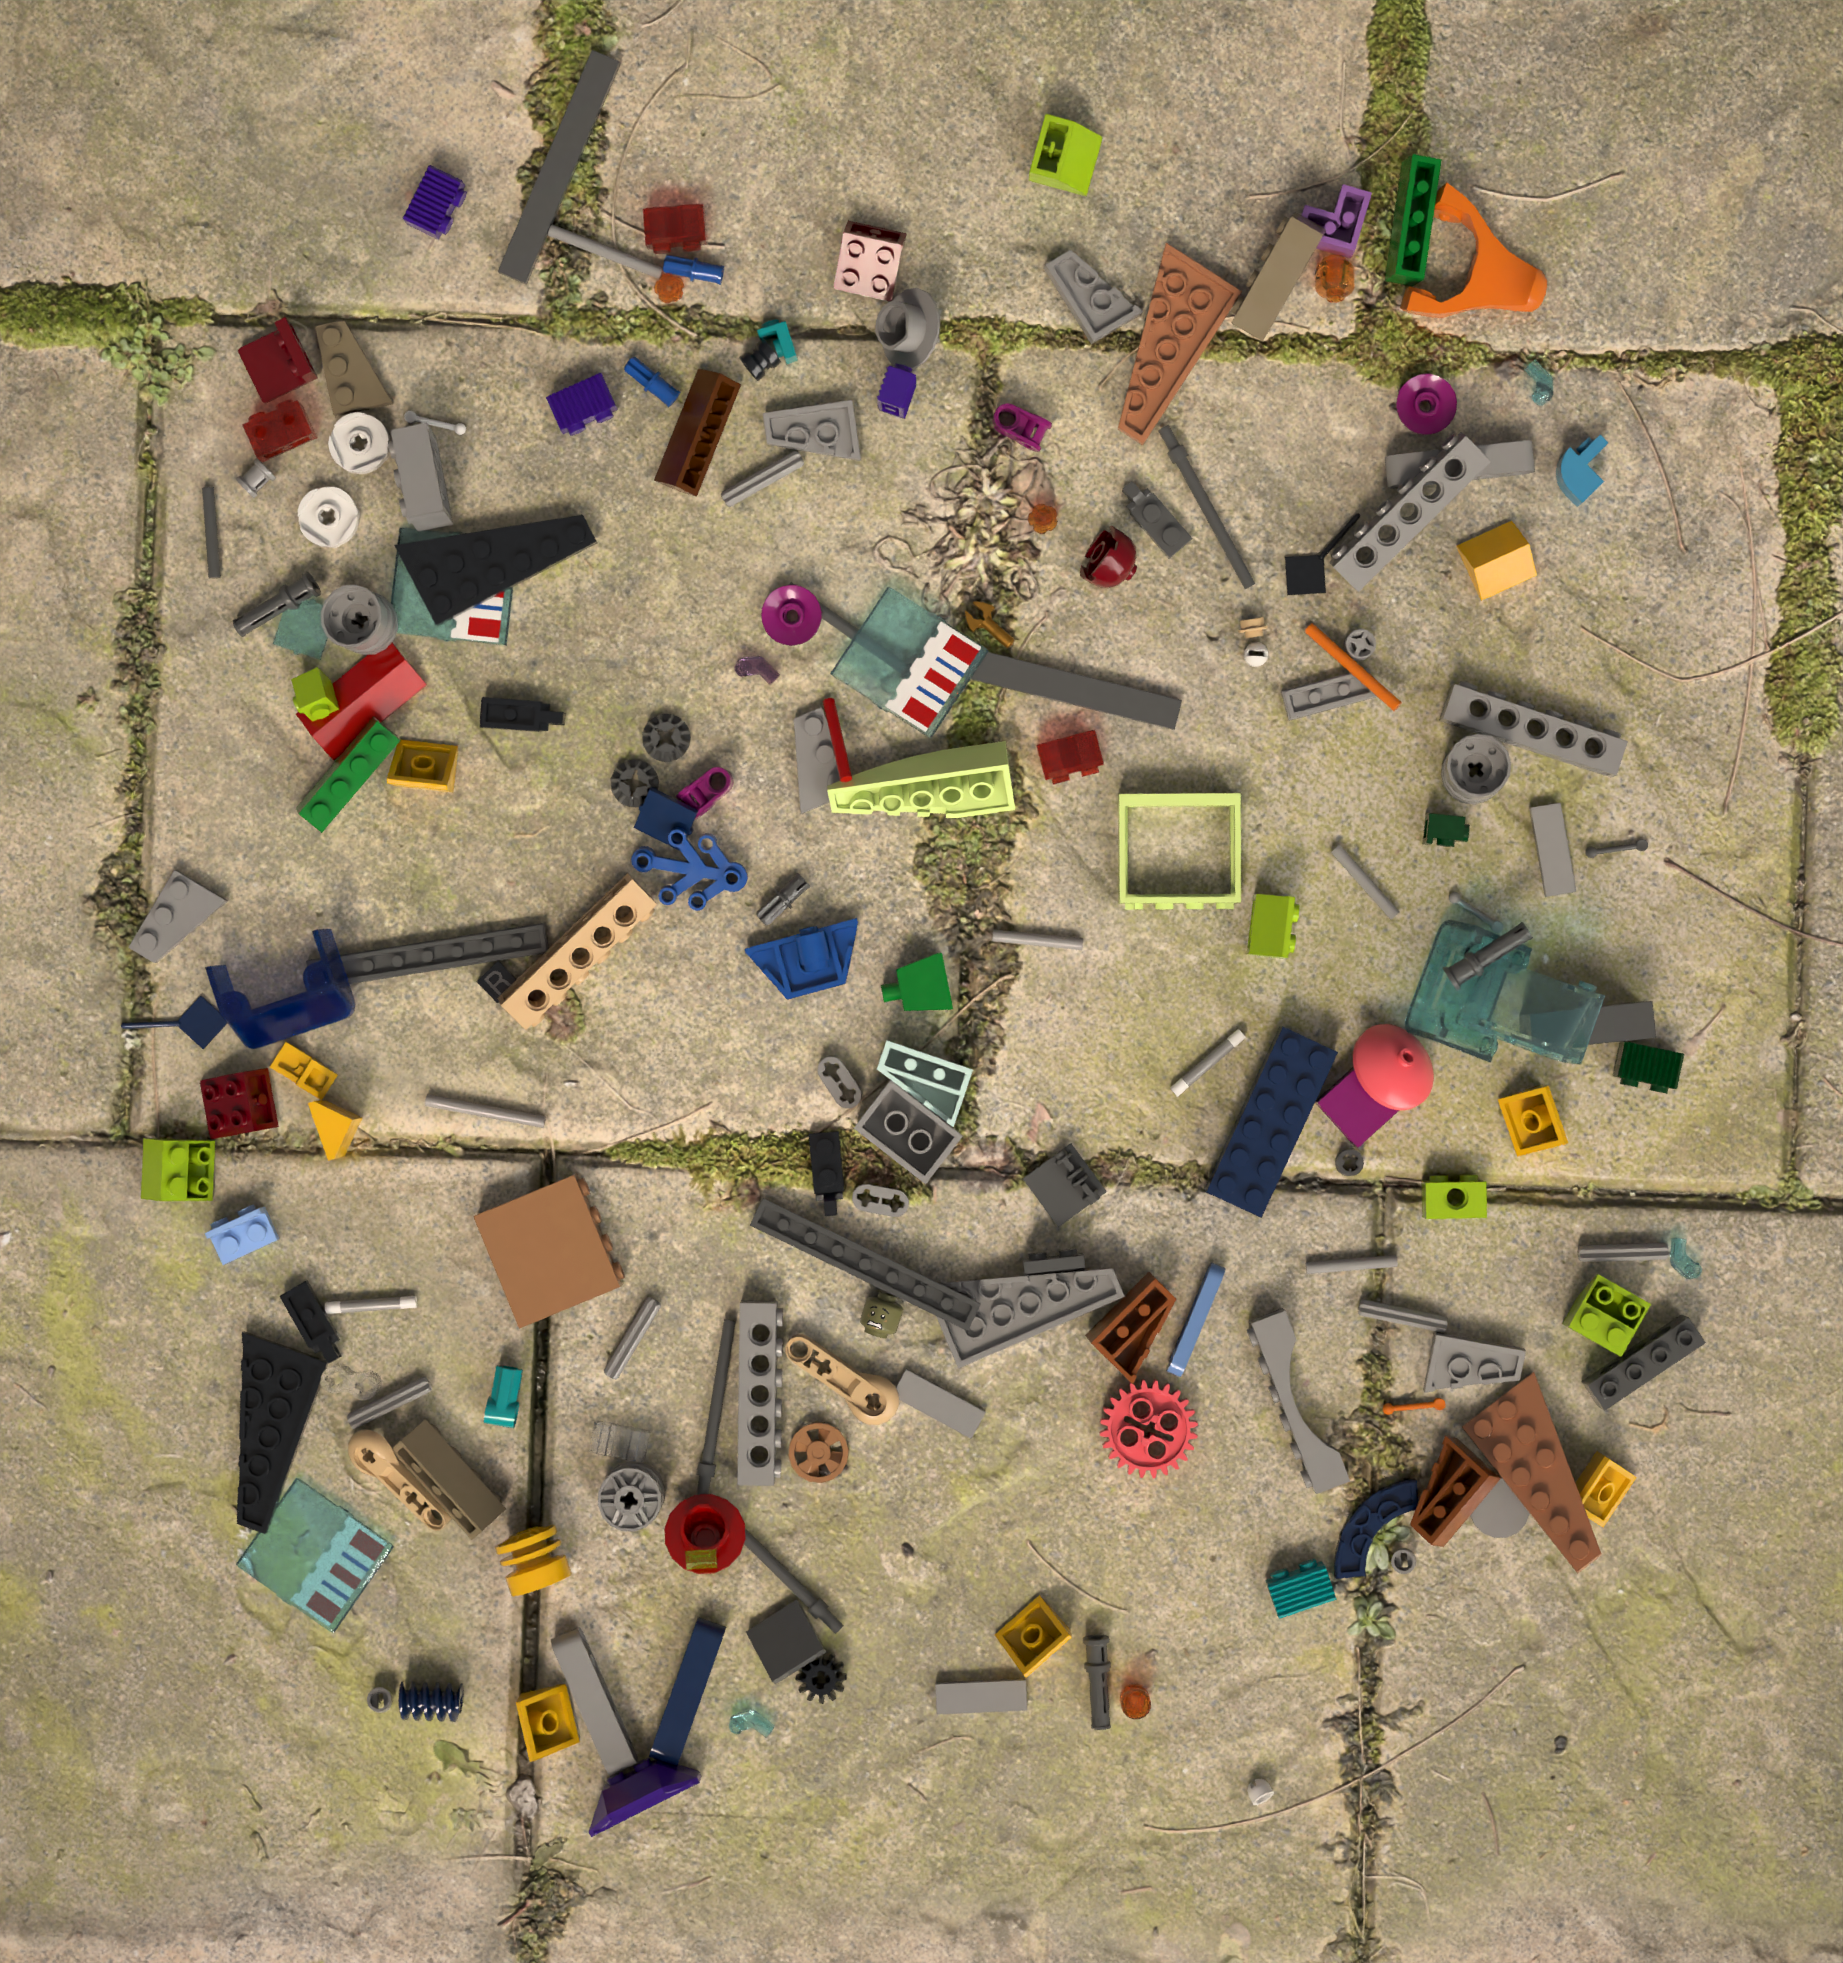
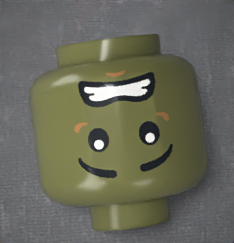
[860,1292,903,1339]

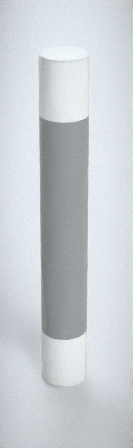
[1170,1029,1246,1097]
[325,1296,417,1314]

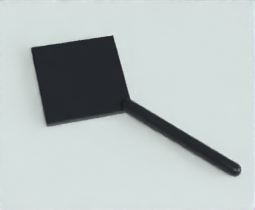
[1285,513,1360,596]

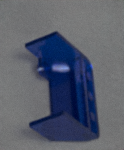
[205,929,355,1049]

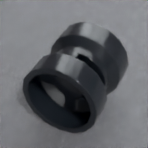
[739,339,781,381]

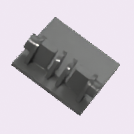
[1023,1143,1107,1227]

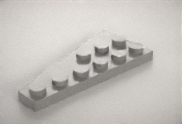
[936,1268,1126,1368]

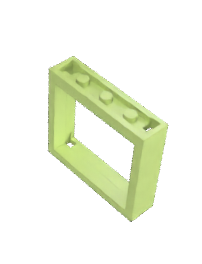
[1118,793,1241,910]

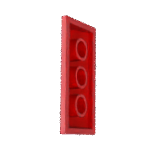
[296,642,427,761]

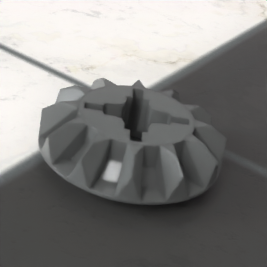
[642,714,691,762]
[611,759,659,807]

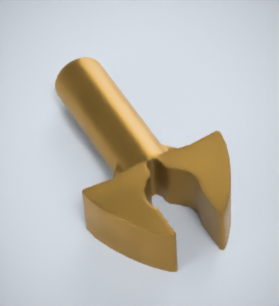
[965,602,1014,648]

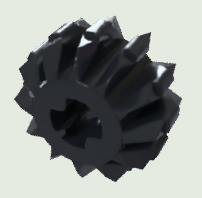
[795,1653,847,1704]

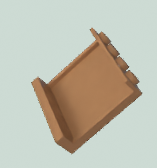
[473,1174,625,1329]

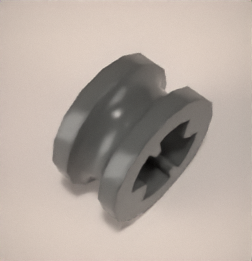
[1335,1149,1364,1176]

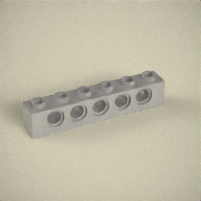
[1329,432,1491,592]
[1439,681,1628,778]
[737,1300,783,1486]

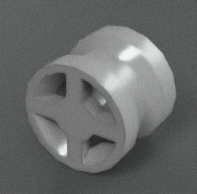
[1343,629,1376,661]

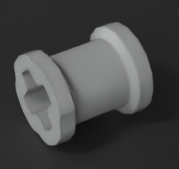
[236,458,276,498]

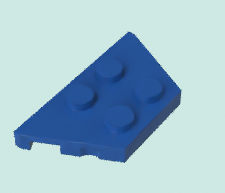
[745,918,858,1000]

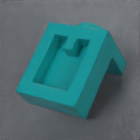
[757,319,798,365]

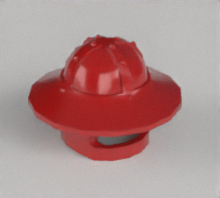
[664,1494,746,1574]

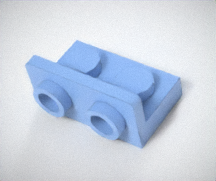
[204,1204,279,1265]

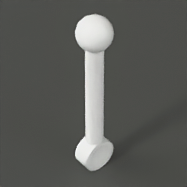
[404,411,466,435]

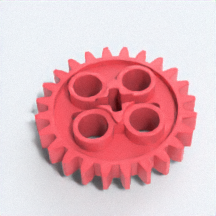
[1099,1379,1198,1478]

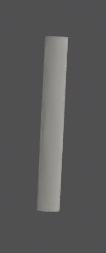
[1331,844,1400,920]
[992,929,1083,950]
[1305,1255,1398,1274]

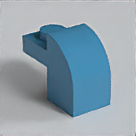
[1556,435,1608,507]

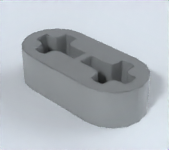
[818,1056,862,1108]
[852,1184,909,1217]

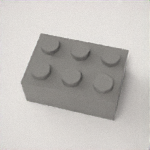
[388,422,453,532]
[854,1080,963,1184]

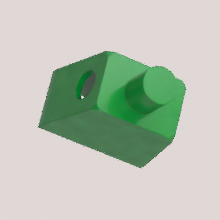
[881,953,953,1011]

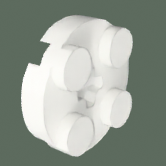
[328,412,390,474]
[298,487,360,548]

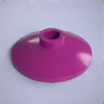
[1396,374,1457,435]
[761,585,822,646]

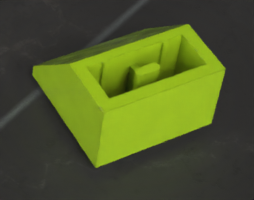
[1029,114,1103,197]
[1246,894,1300,959]
[141,1138,215,1201]
[1562,1274,1651,1357]

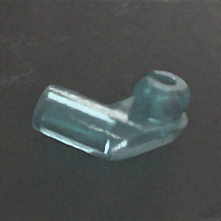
[1524,360,1553,406]
[1670,1238,1702,1280]
[728,1710,775,1738]

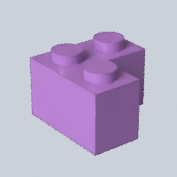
[1301,184,1372,259]

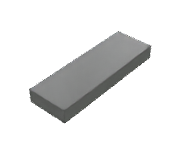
[1281,668,1377,721]
[1529,803,1576,897]
[896,1368,986,1439]
[935,1678,1027,1715]

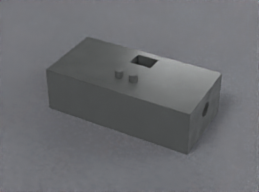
[1520,1001,1656,1051]

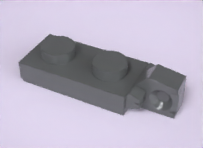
[1122,481,1193,559]

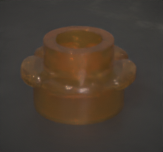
[654,273,684,303]
[1028,504,1058,534]

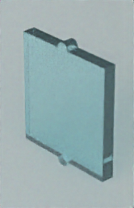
[273,599,328,660]

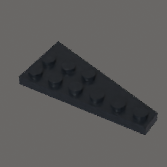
[394,515,598,626]
[237,1331,328,1534]

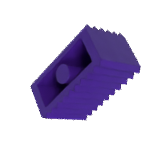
[403,165,467,240]
[876,363,916,419]
[546,373,618,436]

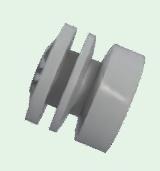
[321,584,398,655]
[1441,734,1511,805]
[598,1461,665,1532]

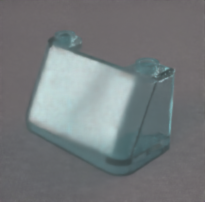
[1405,920,1532,1063]
[1455,954,1605,1065]

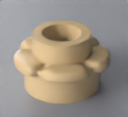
[1238,617,1268,638]

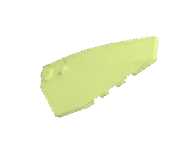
[827,741,1015,818]

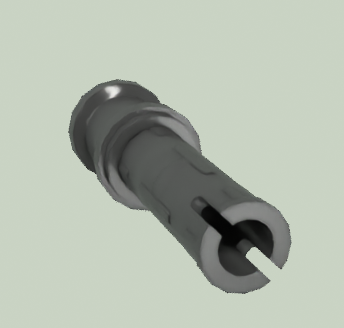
[232,572,321,637]
[1442,922,1533,991]
[1083,1635,1111,1730]

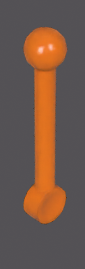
[1382,1398,1446,1415]

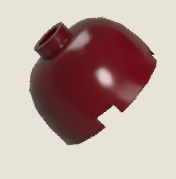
[1080,526,1137,588]

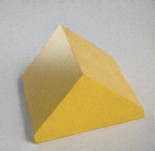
[1456,521,1537,601]
[387,739,458,793]
[1498,1084,1568,1157]
[308,1100,362,1161]
[1575,1451,1637,1527]
[995,1595,1072,1677]
[516,1684,580,1762]

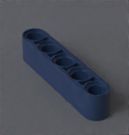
[649,1617,727,1767]

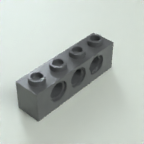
[1581,1314,1706,1411]

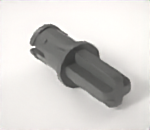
[756,873,811,925]

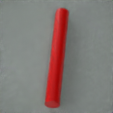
[823,698,852,782]

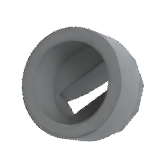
[1391,1548,1417,1574]
[367,1687,393,1713]

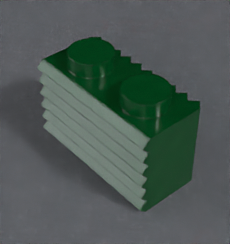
[1613,1041,1684,1094]

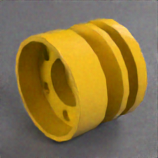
[495,1525,572,1597]

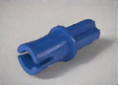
[663,255,724,285]
[624,357,681,408]

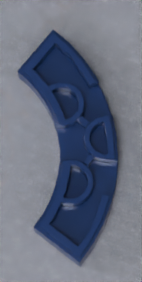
[1334,1478,1419,1579]

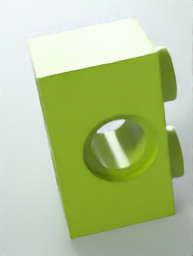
[1421,1175,1487,1219]

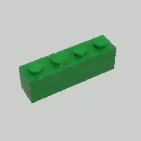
[1384,154,1442,286]
[296,716,400,833]

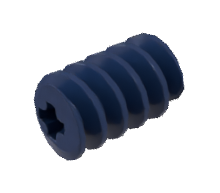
[398,1681,464,1722]

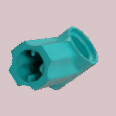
[484,1365,523,1429]

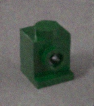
[1422,813,1470,847]

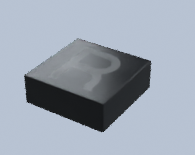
[476,961,517,1003]

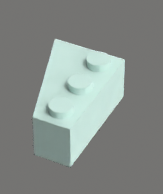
[877,1040,973,1127]

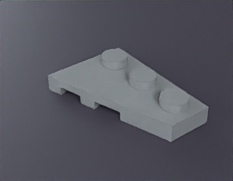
[763,400,861,461]

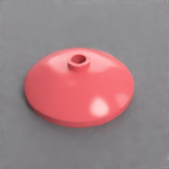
[1353,1024,1434,1110]

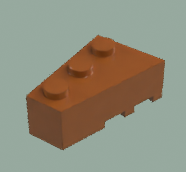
[1085,1272,1176,1384]
[1410,1435,1501,1547]

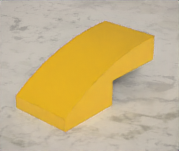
[269,1040,338,1100]

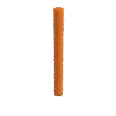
[1305,623,1402,711]

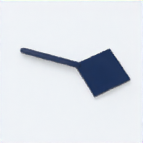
[121,996,229,1050]

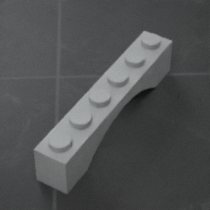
[1247,1308,1350,1494]

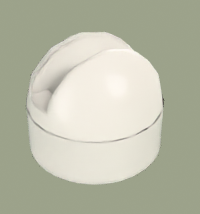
[1243,642,1268,667]
[1247,1779,1274,1805]

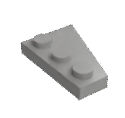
[1044,250,1144,344]
[794,707,840,814]
[128,870,228,963]
[1423,1332,1526,1393]

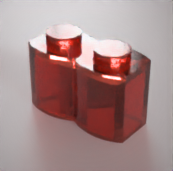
[643,204,708,254]
[1036,730,1104,785]

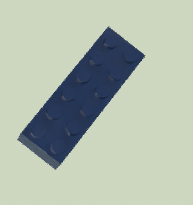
[1204,1026,1338,1218]

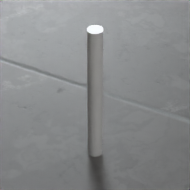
[548,224,664,279]
[425,1094,546,1128]

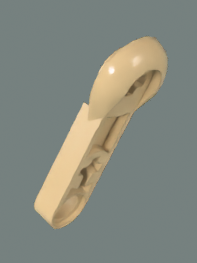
[785,1334,899,1425]
[348,1430,452,1531]

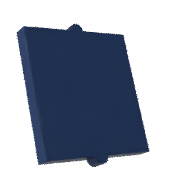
[634,787,699,851]

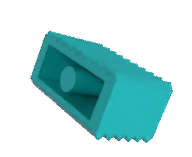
[1265,1559,1337,1619]

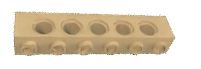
[497,873,657,1030]

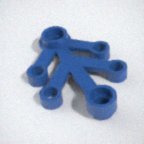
[631,827,748,911]

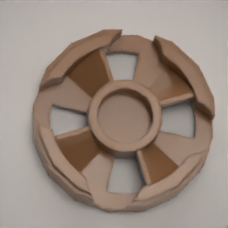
[788,1421,849,1483]

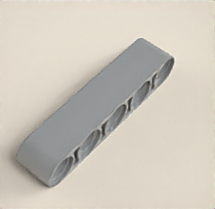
[1385,440,1535,489]
[551,1627,638,1775]

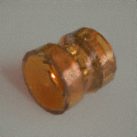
[1120,1684,1151,1719]

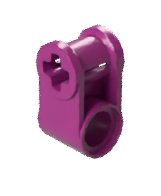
[992,403,1052,452]
[676,767,734,820]

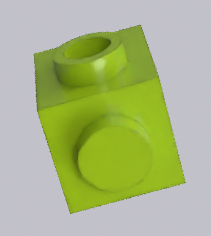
[291,667,339,721]

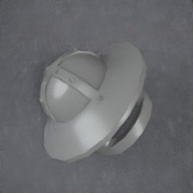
[875,288,940,369]

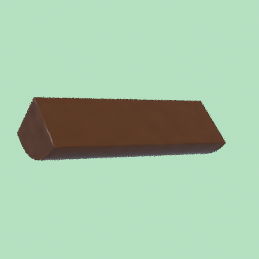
[654,369,741,497]

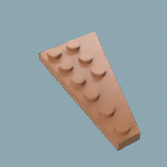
[1118,243,1242,445]
[1462,1372,1602,1574]

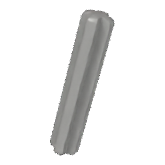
[721,451,804,507]
[1578,1243,1669,1262]
[604,1297,661,1380]
[1358,1299,1448,1333]
[347,1377,432,1429]

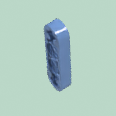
[1166,1262,1225,1377]

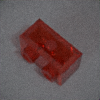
[242,399,317,462]

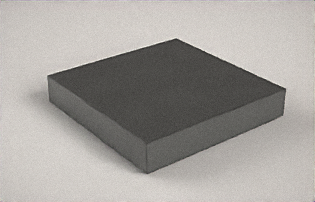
[746,1599,826,1685]

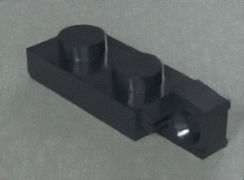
[479,697,566,732]
[809,1131,844,1216]
[280,1280,342,1364]

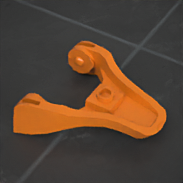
[1400,182,1547,318]

